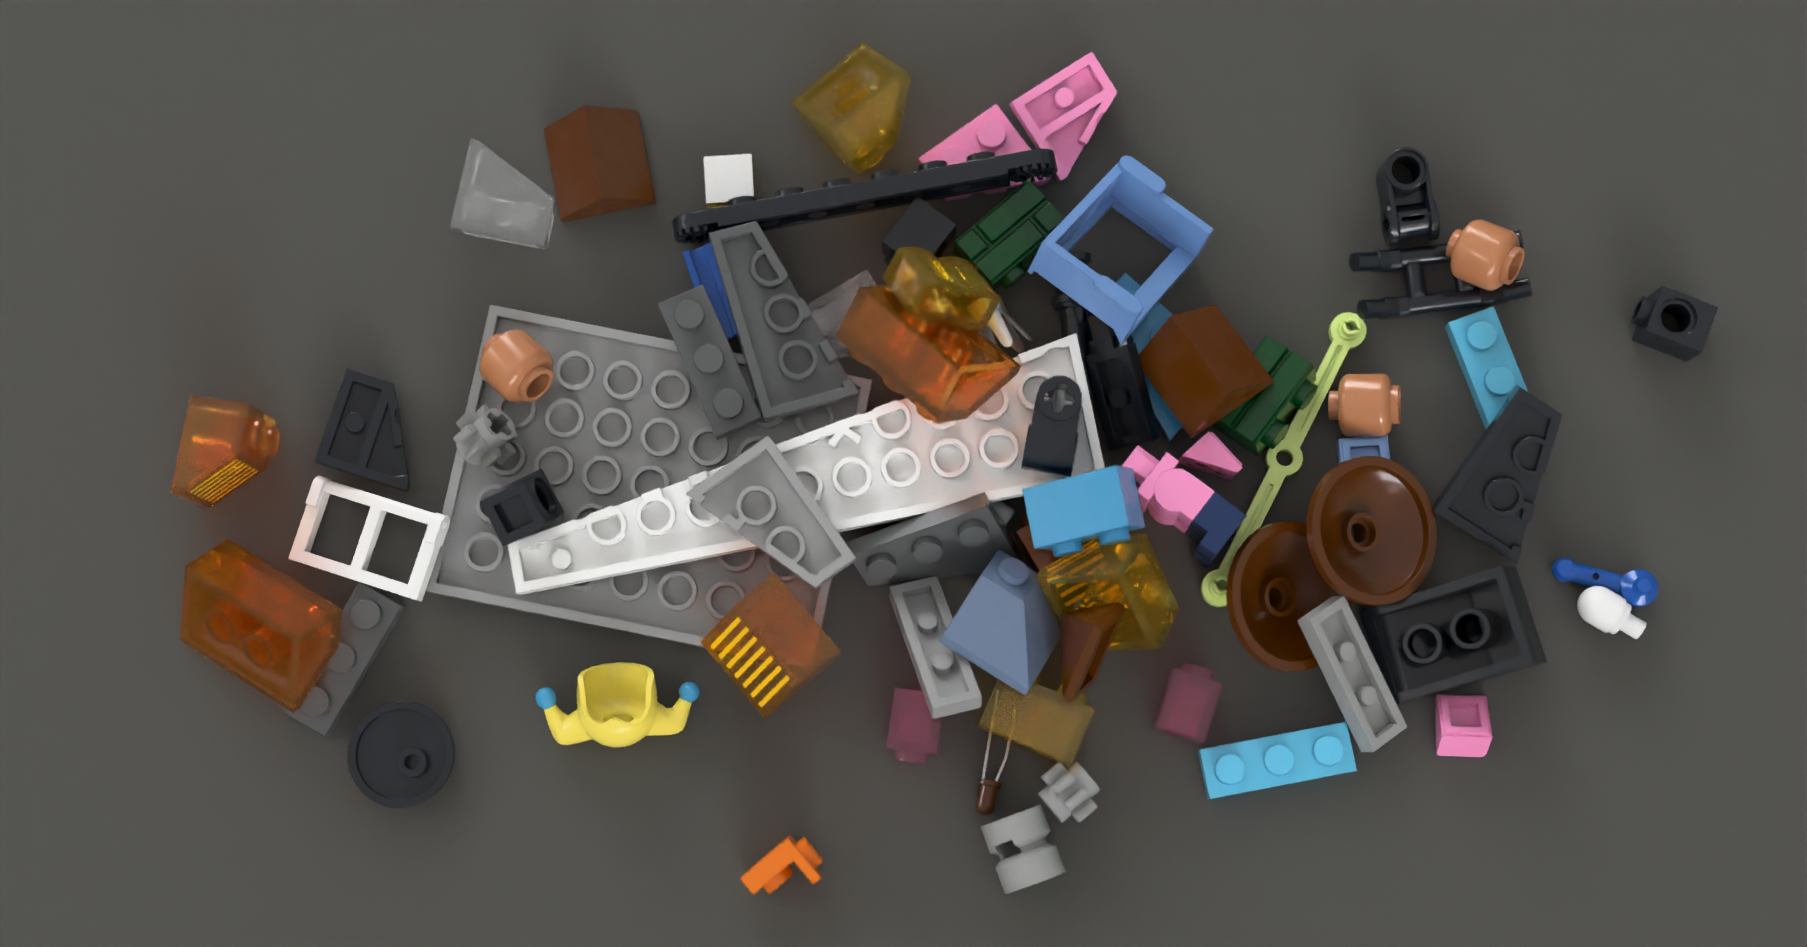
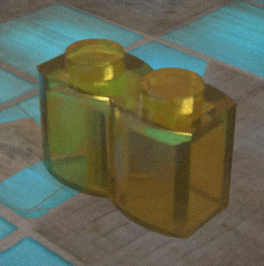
[882,247,1001,330]

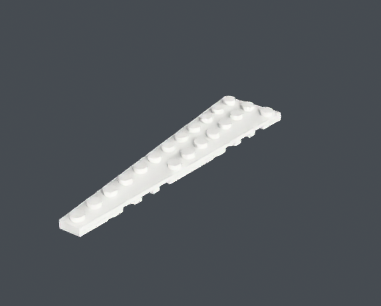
[508,333,1105,595]

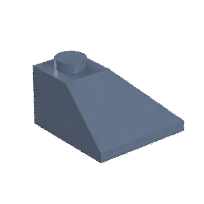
[939,549,1061,696]

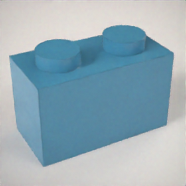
[1022,465,1145,557]

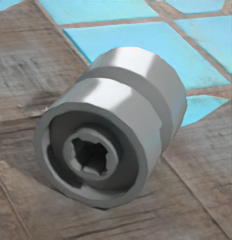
[980,804,1066,894]

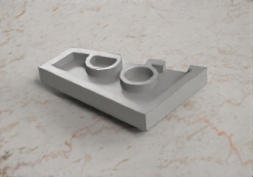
[686,435,856,589]

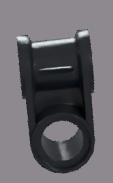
[1376,147,1440,246]
[1021,376,1082,477]

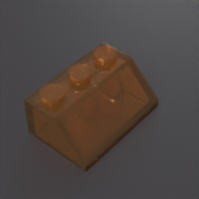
[835,283,1021,423]
[180,539,343,713]

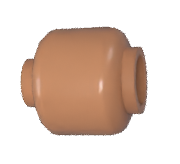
[1446,219,1525,291]
[479,329,554,403]
[1328,373,1401,437]

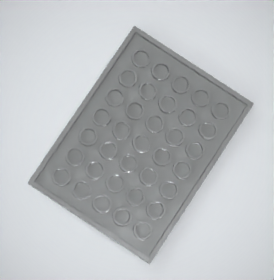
[426,305,873,670]

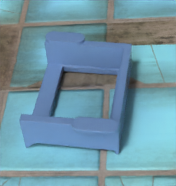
[1028,156,1214,345]

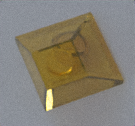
[790,43,911,174]

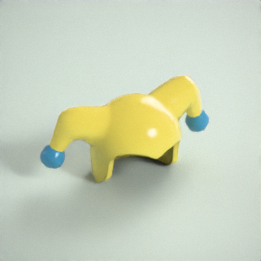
[535,662,700,748]

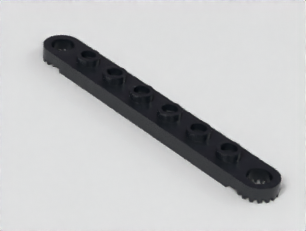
[672,149,1058,244]

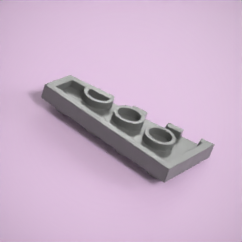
[708,221,859,423]

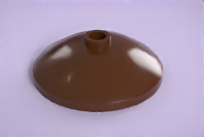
[1306,456,1437,606]
[1226,521,1352,672]

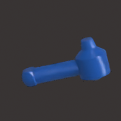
[1552,557,1658,609]

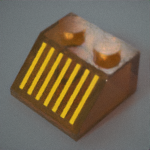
[170,395,279,509]
[701,573,842,719]

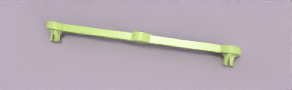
[1200,312,1367,607]

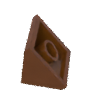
[544,105,656,222]
[1139,304,1273,439]

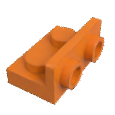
[740,834,823,895]

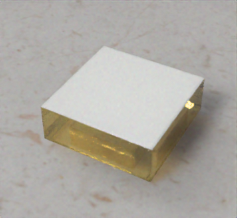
[704,154,755,208]

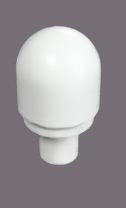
[1577,586,1646,639]

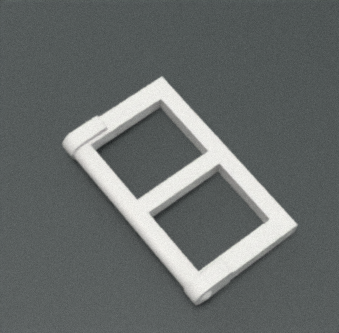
[288,476,450,602]

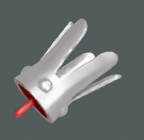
[967,292,1033,365]

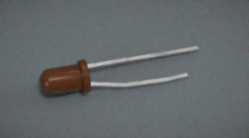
[976,691,1016,815]

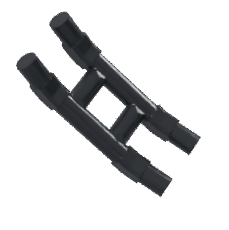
[1349,230,1532,319]

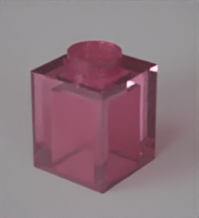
[1152,663,1222,743]
[886,688,942,764]

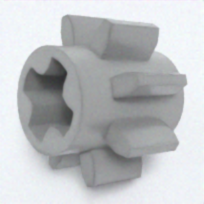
[453,404,518,469]
[1038,761,1100,823]

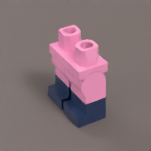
[1122,446,1247,568]

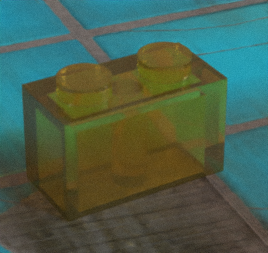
[977,675,1095,767]

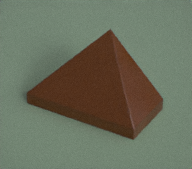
[1061,602,1126,703]

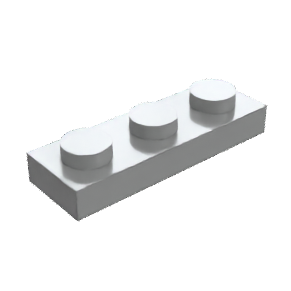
[889,576,982,719]
[1297,596,1407,752]

